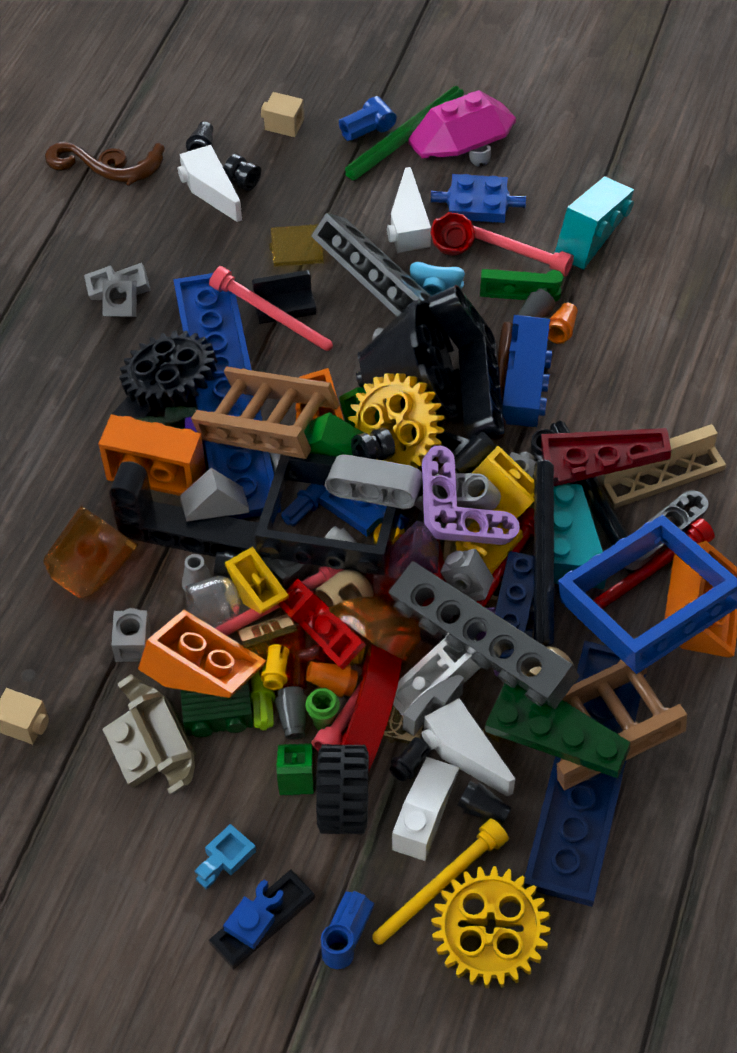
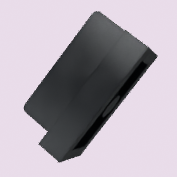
[252,270,316,324]

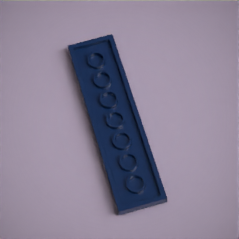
[523,641,648,907]

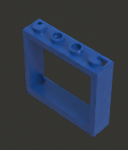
[558,514,737,674]

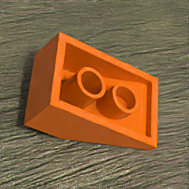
[138,609,266,698]

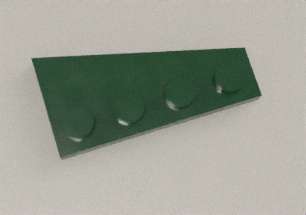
[485,683,630,778]

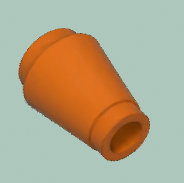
[548,302,578,344]
[305,661,358,698]

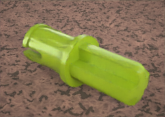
[250,665,276,731]

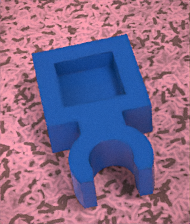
[223,879,284,950]

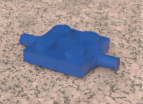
[431,174,526,223]
[319,490,409,537]

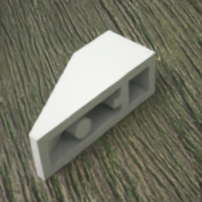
[177,145,242,222]
[387,167,431,253]
[393,637,481,716]
[422,698,515,797]
[392,757,459,861]

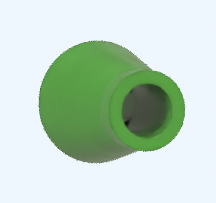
[305,688,340,730]

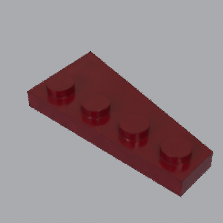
[541,428,672,486]

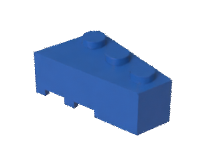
[502,315,552,428]

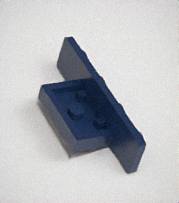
[495,551,534,659]

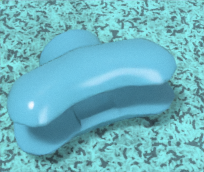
[410,262,465,296]

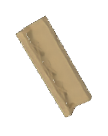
[597,424,726,509]

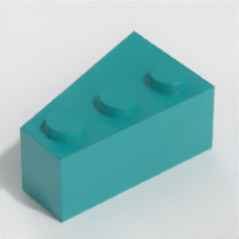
[555,176,634,270]
[554,483,606,589]

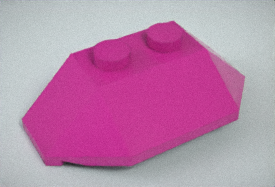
[408,90,516,158]

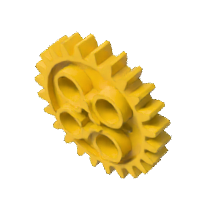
[348,373,444,469]
[431,866,550,988]

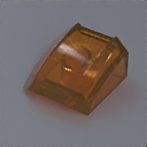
[43,505,138,598]
[329,597,421,661]

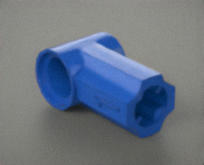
[339,96,397,141]
[321,891,374,970]

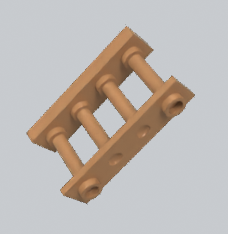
[191,367,339,459]
[557,660,687,791]

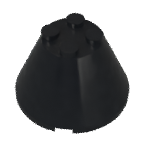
[356,299,463,418]

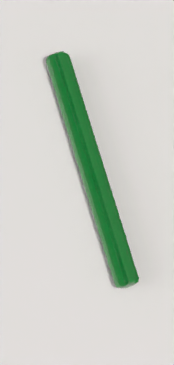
[345,86,464,181]

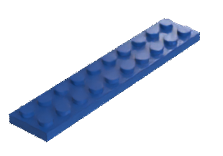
[173,270,281,519]

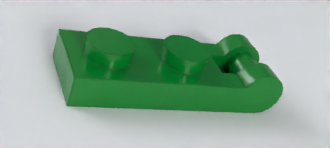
[480,269,563,302]

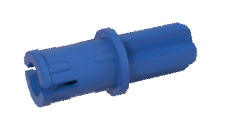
[281,484,327,526]

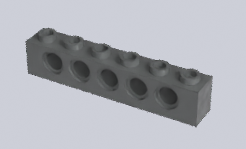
[311,213,431,316]
[388,561,580,710]

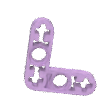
[422,445,520,545]

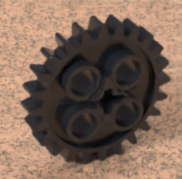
[119,331,218,409]

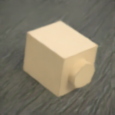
[261,92,304,137]
[0,688,49,745]

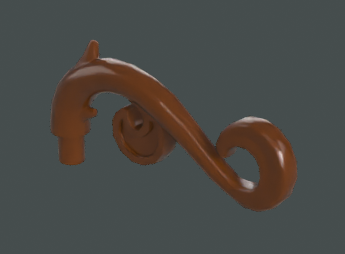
[45,142,165,186]

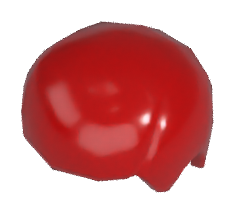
[430,212,475,256]

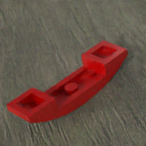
[278,578,366,670]
[340,645,402,773]

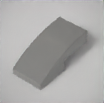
[84,262,151,300]
[403,674,464,736]

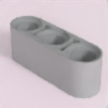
[325,454,423,509]
[414,473,501,512]

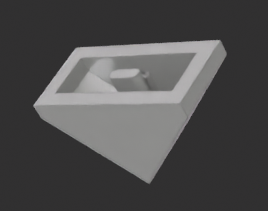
[180,468,249,522]

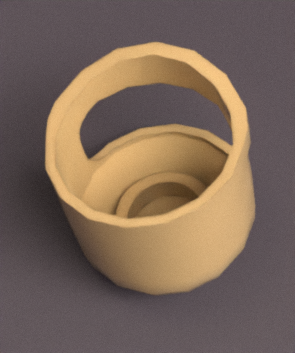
[315,569,374,626]

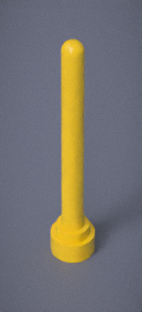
[372,818,509,945]

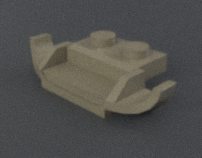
[103,674,196,795]

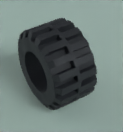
[316,744,369,834]

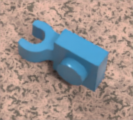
[195,824,256,889]

